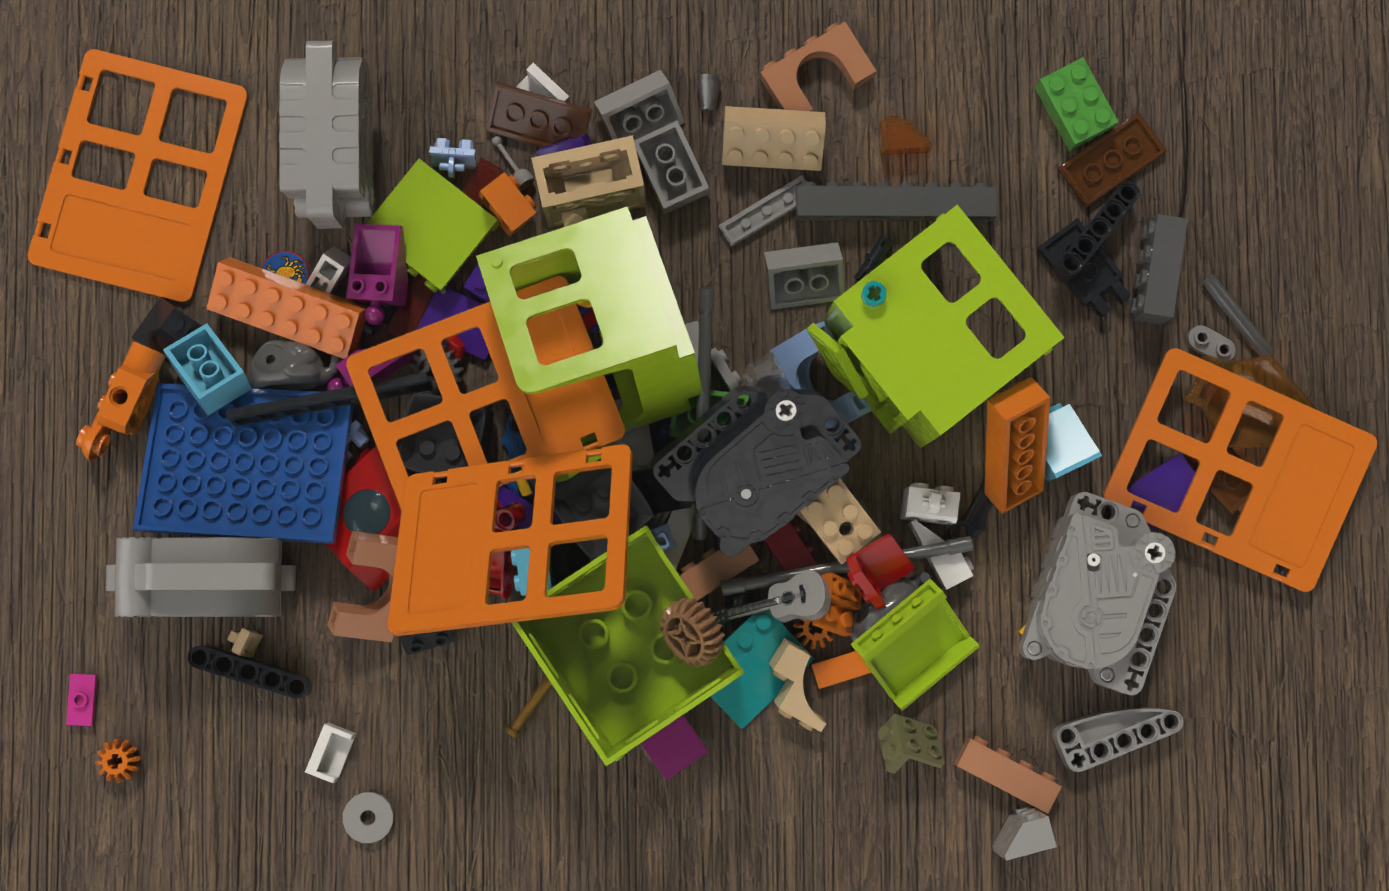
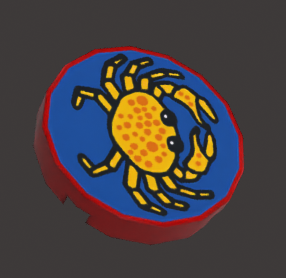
[261,251,311,284]

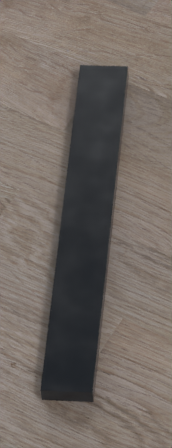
[226,373,433,427]

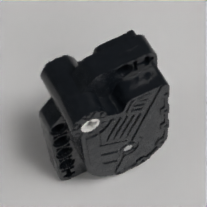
[650,374,861,557]

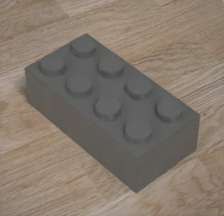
[1130,214,1188,325]

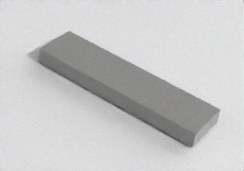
[718,175,807,247]

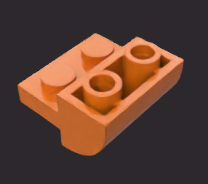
[813,573,862,636]

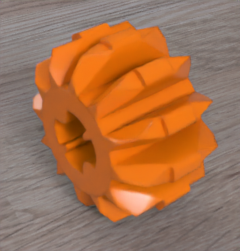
[793,618,833,649]
[95,739,141,783]

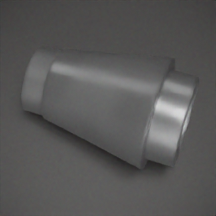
[697,74,721,110]

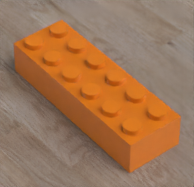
[206,257,367,359]
[984,377,1050,514]

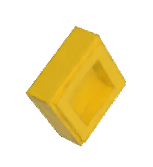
[515,470,534,497]

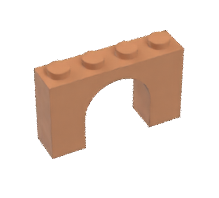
[760,22,876,111]
[327,531,398,642]

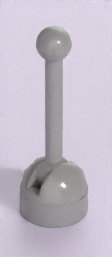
[492,136,535,191]

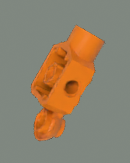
[76,341,166,462]

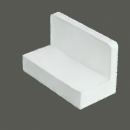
[516,63,570,103]

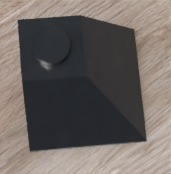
[131,297,202,365]

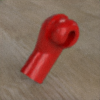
[445,335,466,365]

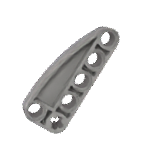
[1052,707,1183,772]

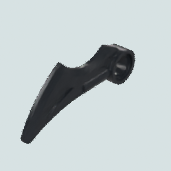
[947,472,994,540]

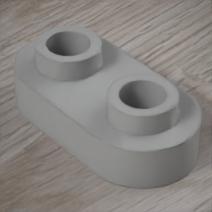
[1186,325,1236,363]
[711,348,743,392]

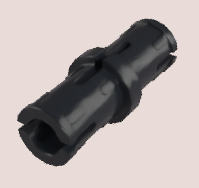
[854,235,893,282]

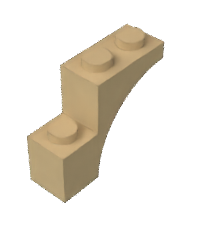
[769,637,826,732]

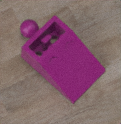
[346,224,408,325]
[328,349,421,391]
[640,715,708,782]

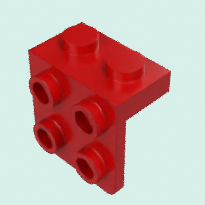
[846,534,914,610]

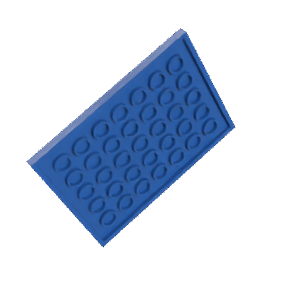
[133,383,354,544]

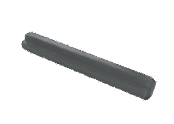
[1202,274,1273,358]

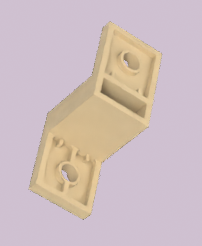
[796,479,881,564]

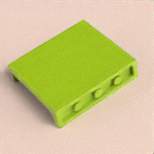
[366,159,500,294]
[851,579,980,711]

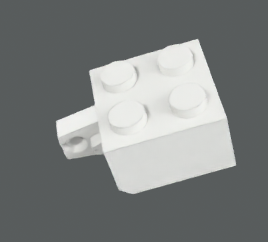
[900,483,960,525]

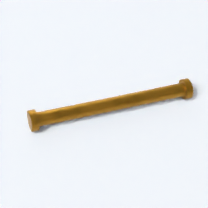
[505,676,552,739]

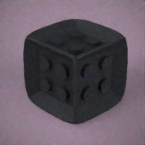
[398,393,494,482]
[554,459,657,562]

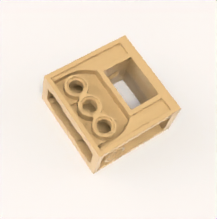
[531,135,645,228]

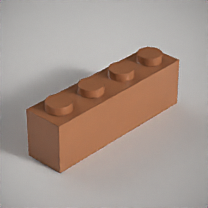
[680,545,759,601]
[954,736,1062,814]

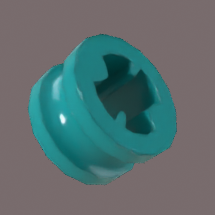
[861,281,886,307]

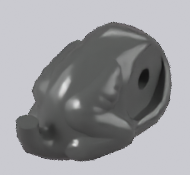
[247,339,341,391]
[850,572,930,642]

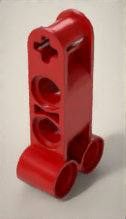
[489,499,526,599]

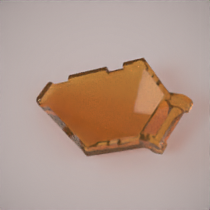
[1183,354,1317,448]

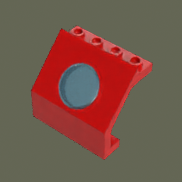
[325,444,401,592]

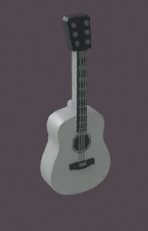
[711,570,831,626]

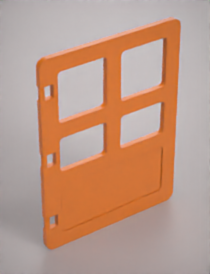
[28,49,248,303]
[346,276,625,511]
[1103,348,1377,592]
[387,444,633,636]

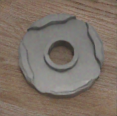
[343,792,394,843]

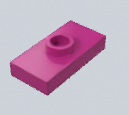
[66,673,98,726]

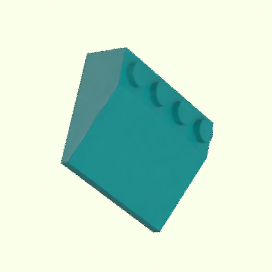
[710,610,814,729]

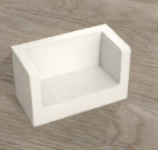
[305,723,356,783]

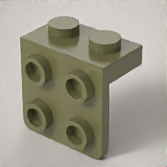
[878,713,945,774]

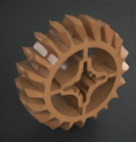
[659,597,725,668]

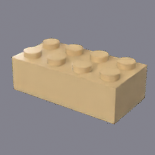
[722,106,826,171]

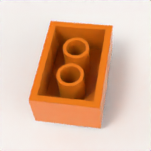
[479,172,537,238]

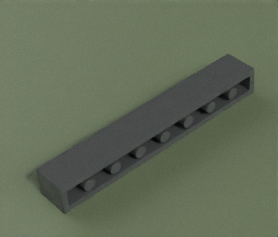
[795,182,997,221]

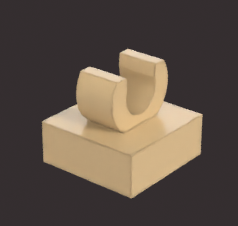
[227,628,263,658]

